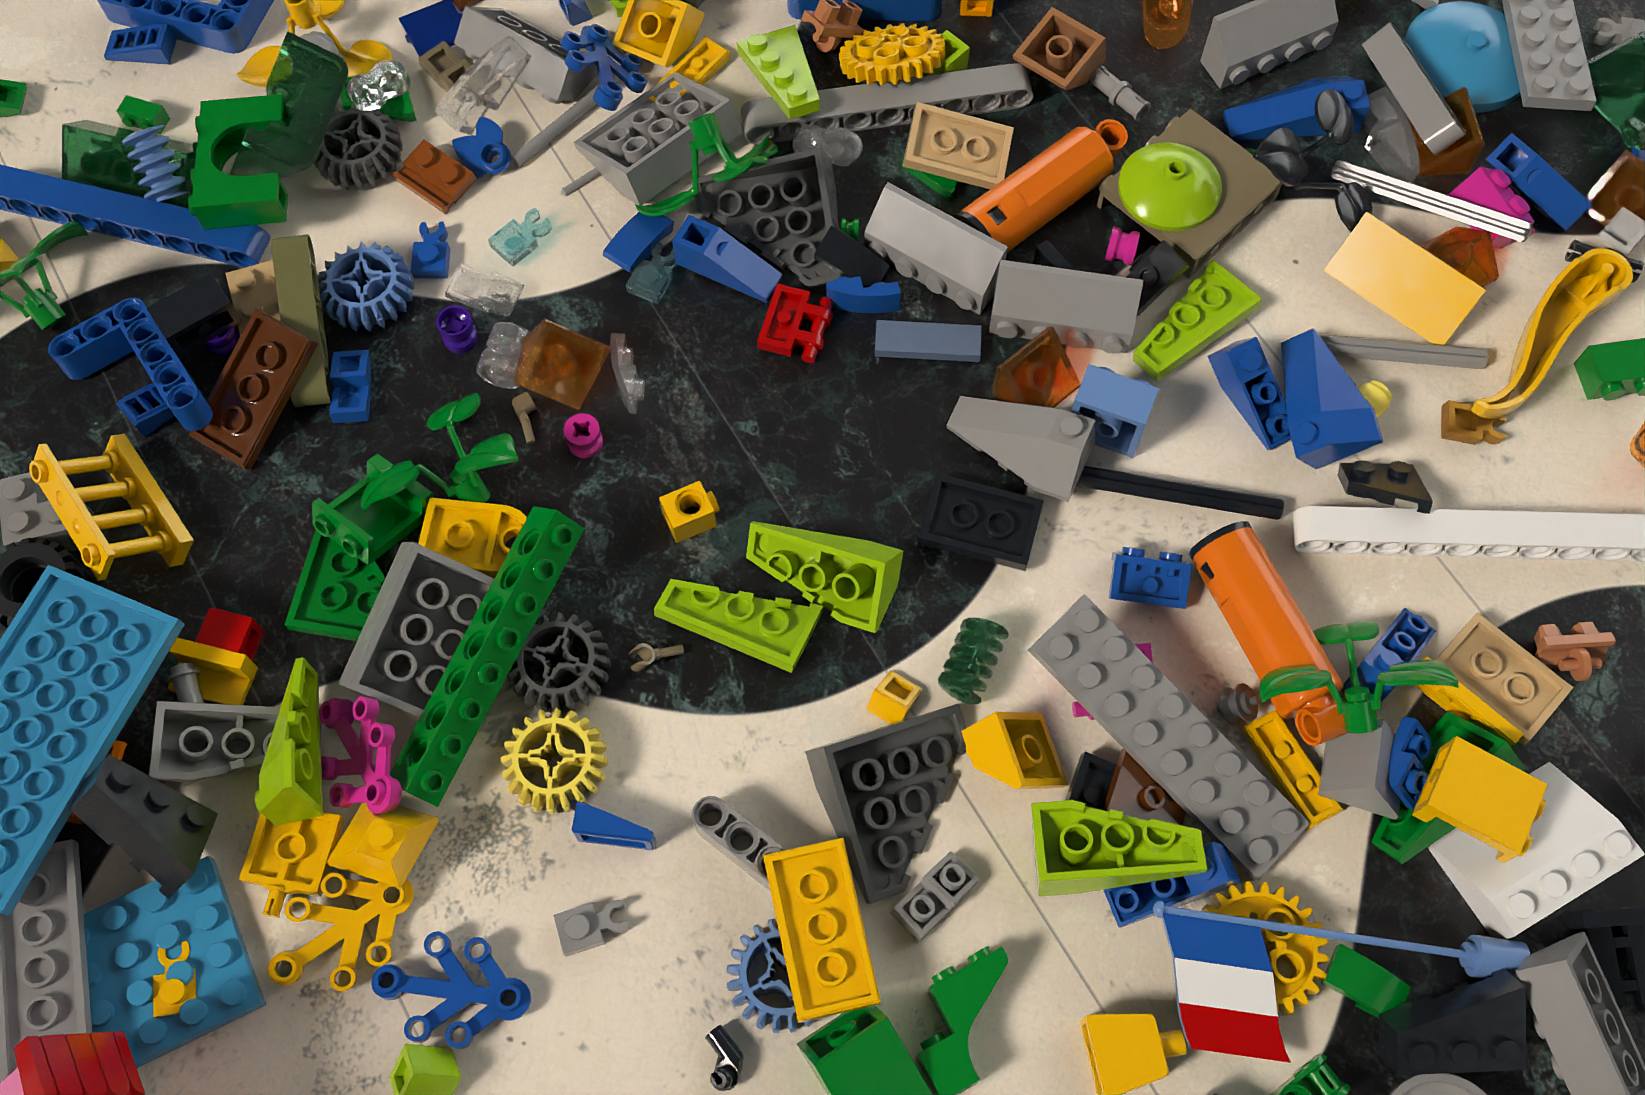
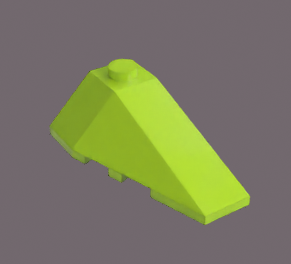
[746,521,903,633]
[255,657,323,826]
[1031,800,1207,896]

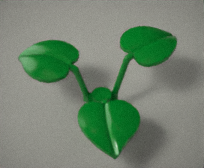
[635,112,778,216]
[0,222,88,331]
[361,392,519,512]
[1259,621,1459,734]

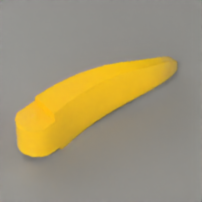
[1471,248,1633,419]

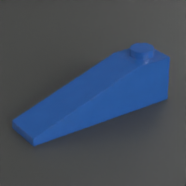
[1223,76,1370,141]
[1281,328,1383,469]

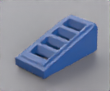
[104,24,177,64]
[115,383,204,437]
[572,801,657,851]

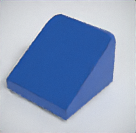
[558,0,593,26]

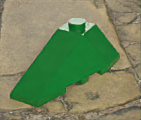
[1371,711,1526,864]

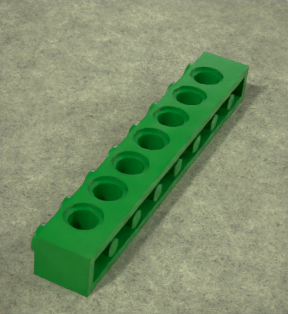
[390,506,585,807]

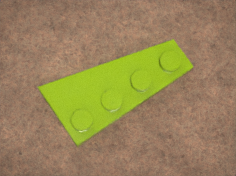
[736,25,820,120]
[1133,259,1262,382]
[654,579,823,673]

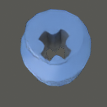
[122,125,191,202]

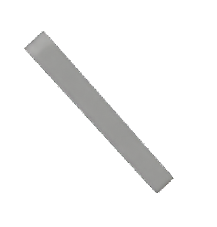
[741,63,1034,145]

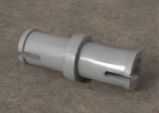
[1090,66,1151,121]

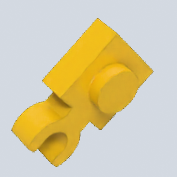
[153,941,197,1018]

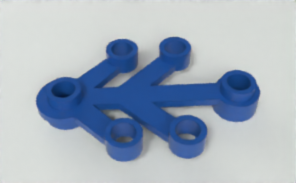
[560,24,648,111]
[371,931,531,1049]

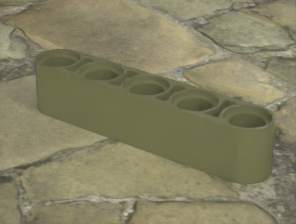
[271,234,333,408]

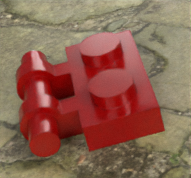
[757,284,834,363]

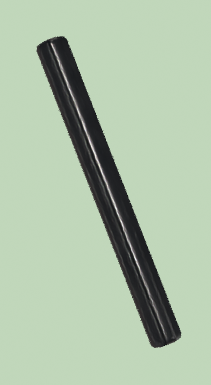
[1076,466,1284,520]

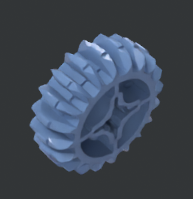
[318,242,414,332]
[726,918,813,1034]

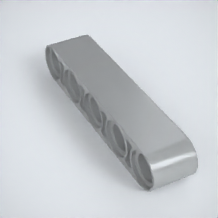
[1362,22,1466,156]
[692,796,786,891]

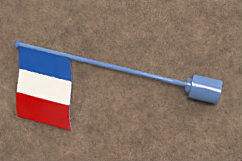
[1153,901,1530,1063]

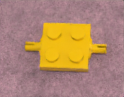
[239,812,345,918]

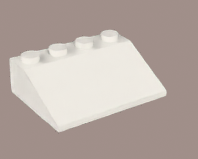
[1427,762,1645,939]

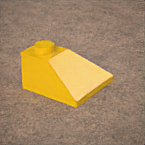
[612,0,705,68]
[961,712,1069,789]
[327,803,439,888]

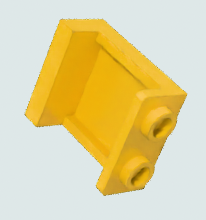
[1412,736,1548,863]

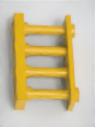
[30,434,194,581]

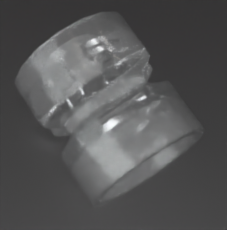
[476,322,536,389]

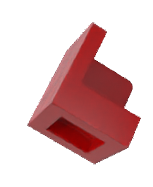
[195,608,265,661]

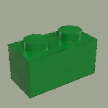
[116,95,170,135]

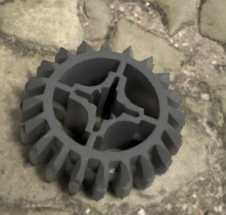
[309,104,403,190]
[507,612,611,712]

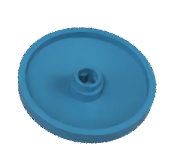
[1404,1,1521,113]

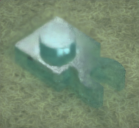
[488,208,552,267]
[626,242,676,304]

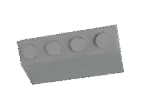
[1200,0,1339,89]
[454,6,598,104]
[864,182,1008,315]
[989,260,1143,353]
[1515,932,1645,1095]

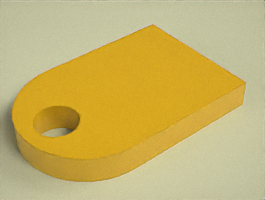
[418,497,527,578]

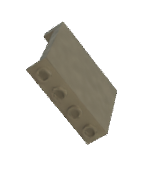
[1097,108,1282,279]

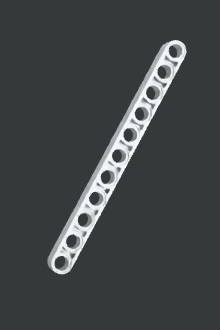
[1292,506,1645,562]

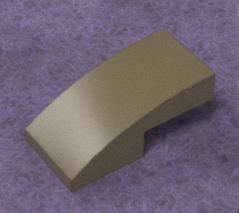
[418,41,485,102]

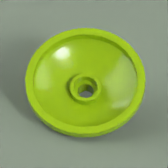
[1118,142,1222,231]

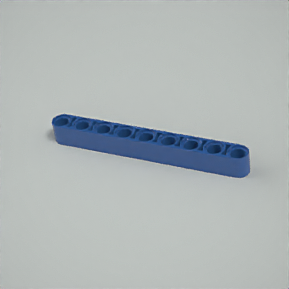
[0,164,271,268]

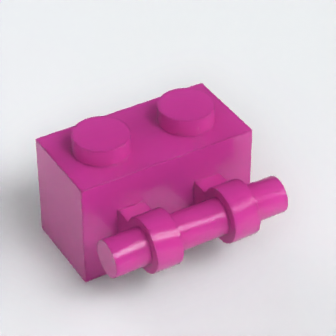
[1448,167,1535,249]

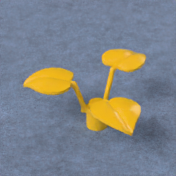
[236,0,393,87]

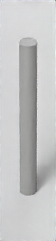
[511,86,598,167]

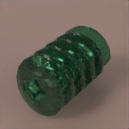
[938,618,1009,705]

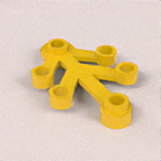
[268,873,414,991]

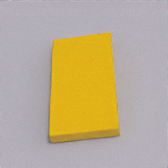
[1324,212,1487,345]
[763,838,881,1023]

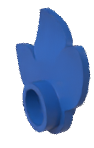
[452,116,511,180]

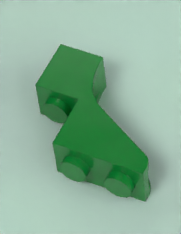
[916,946,1008,1095]

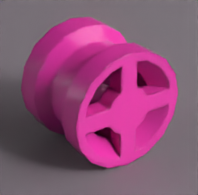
[1105,226,1140,266]
[563,413,603,458]

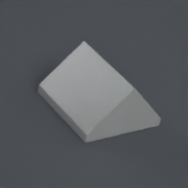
[1318,719,1401,820]

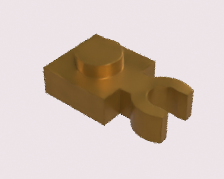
[1441,400,1506,445]

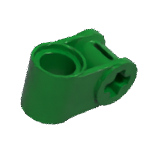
[1270,1052,1351,1095]

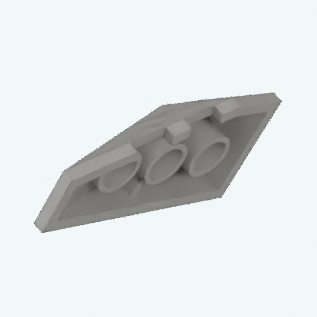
[947,396,1096,502]
[149,701,322,782]

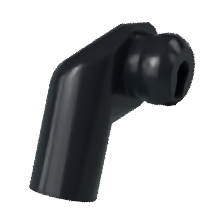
[705,1025,744,1091]

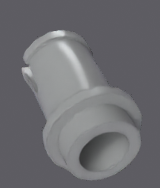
[168,663,204,703]

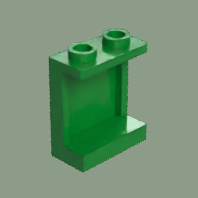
[312,454,433,566]

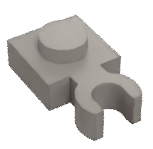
[1593,17,1645,54]
[553,900,631,957]

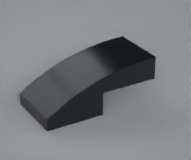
[813,225,890,288]

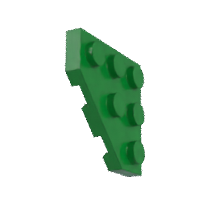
[284,530,385,642]

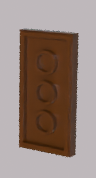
[188,308,318,470]

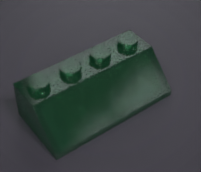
[62,120,195,208]

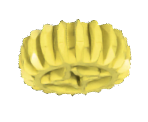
[501,708,609,815]

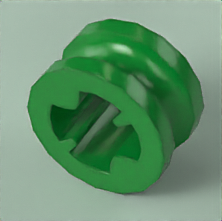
[841,218,859,241]

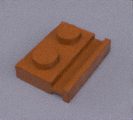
[392,139,477,215]

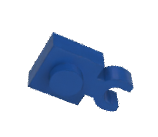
[411,222,451,279]

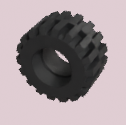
[0,537,92,629]

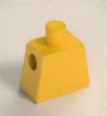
[1080,1014,1187,1095]

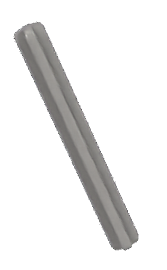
[1319,334,1489,369]

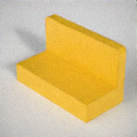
[168,638,258,705]

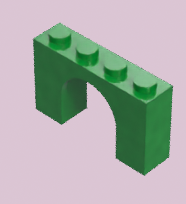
[188,94,292,230]

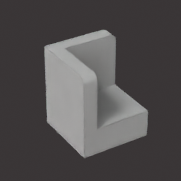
[1597,207,1645,256]

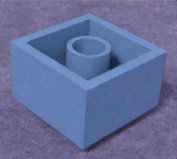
[1071,364,1159,458]

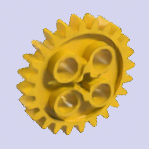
[839,23,946,86]
[1201,881,1330,1016]

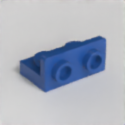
[1108,547,1192,609]

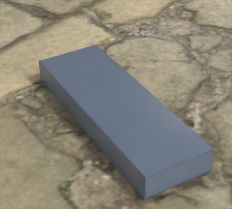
[875,320,981,362]

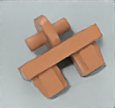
[801,0,864,53]
[1534,622,1616,681]

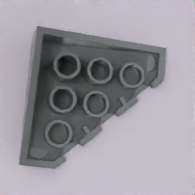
[695,147,843,288]
[805,704,966,904]

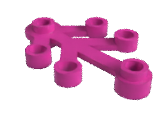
[319,697,402,814]

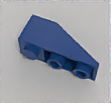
[1486,133,1592,231]
[672,215,783,303]
[1207,337,1291,450]
[1342,608,1436,702]
[1104,842,1241,928]

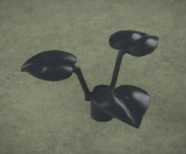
[1253,89,1373,232]

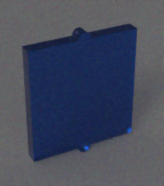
[399,0,463,57]

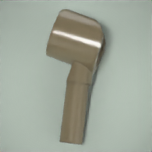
[512,392,536,444]
[627,643,684,672]

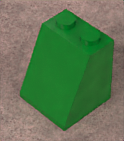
[797,1006,932,1095]

